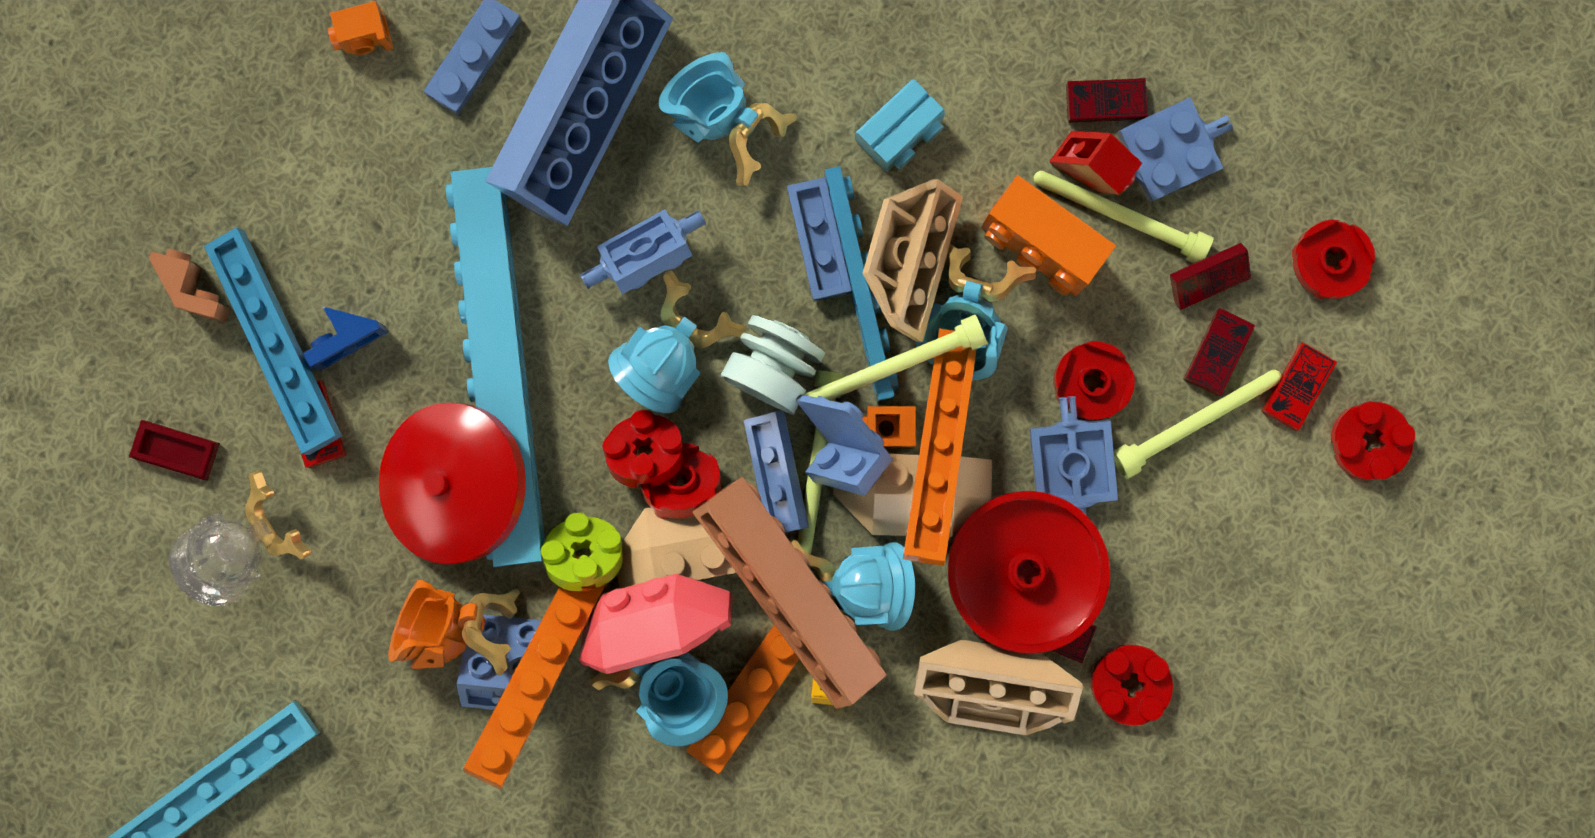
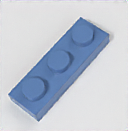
[423,0,522,115]
[787,177,852,302]
[743,411,809,533]

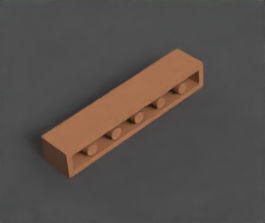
[692,477,887,709]

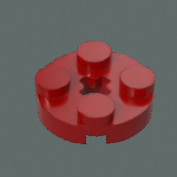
[1292,219,1375,299]
[1053,341,1135,421]
[1331,401,1415,480]
[602,410,684,488]
[641,443,722,519]
[1091,644,1173,726]

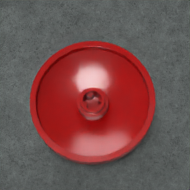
[379,403,526,564]
[947,491,1110,653]

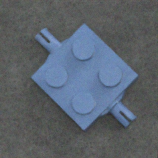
[1117,97,1233,202]
[580,209,706,294]
[1029,396,1118,515]

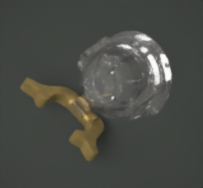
[169,470,312,606]

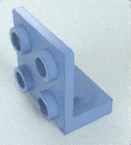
[796,395,893,496]
[457,614,542,710]

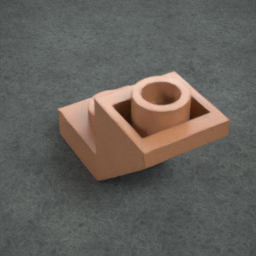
[149,249,230,323]

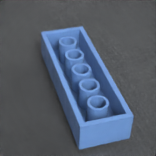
[485,0,673,226]

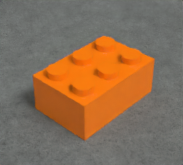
[981,175,1116,297]

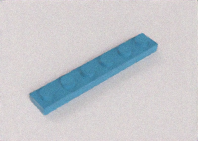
[824,166,899,404]
[204,227,342,455]

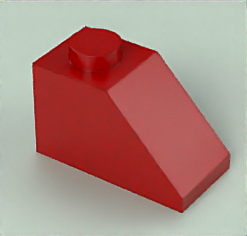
[1049,131,1142,195]

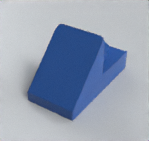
[302,307,389,371]

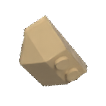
[863,179,963,342]
[833,454,992,537]
[617,507,736,589]
[913,640,1083,735]

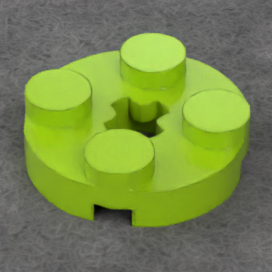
[541,513,623,591]

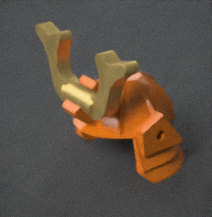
[388,580,520,675]

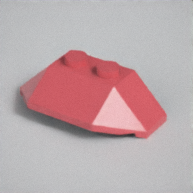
[578,574,733,674]

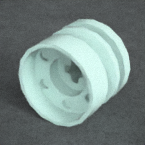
[720,315,826,414]

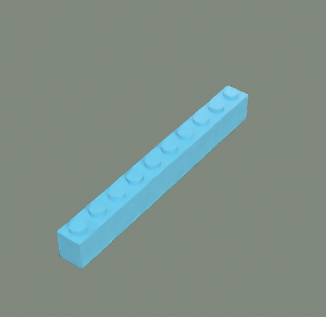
[446,167,545,567]

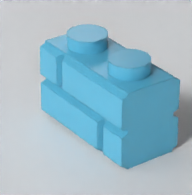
[855,79,945,172]

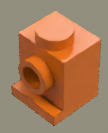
[328,1,394,55]
[862,406,916,449]

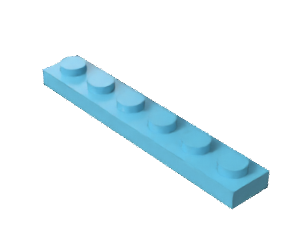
[108,701,320,838]

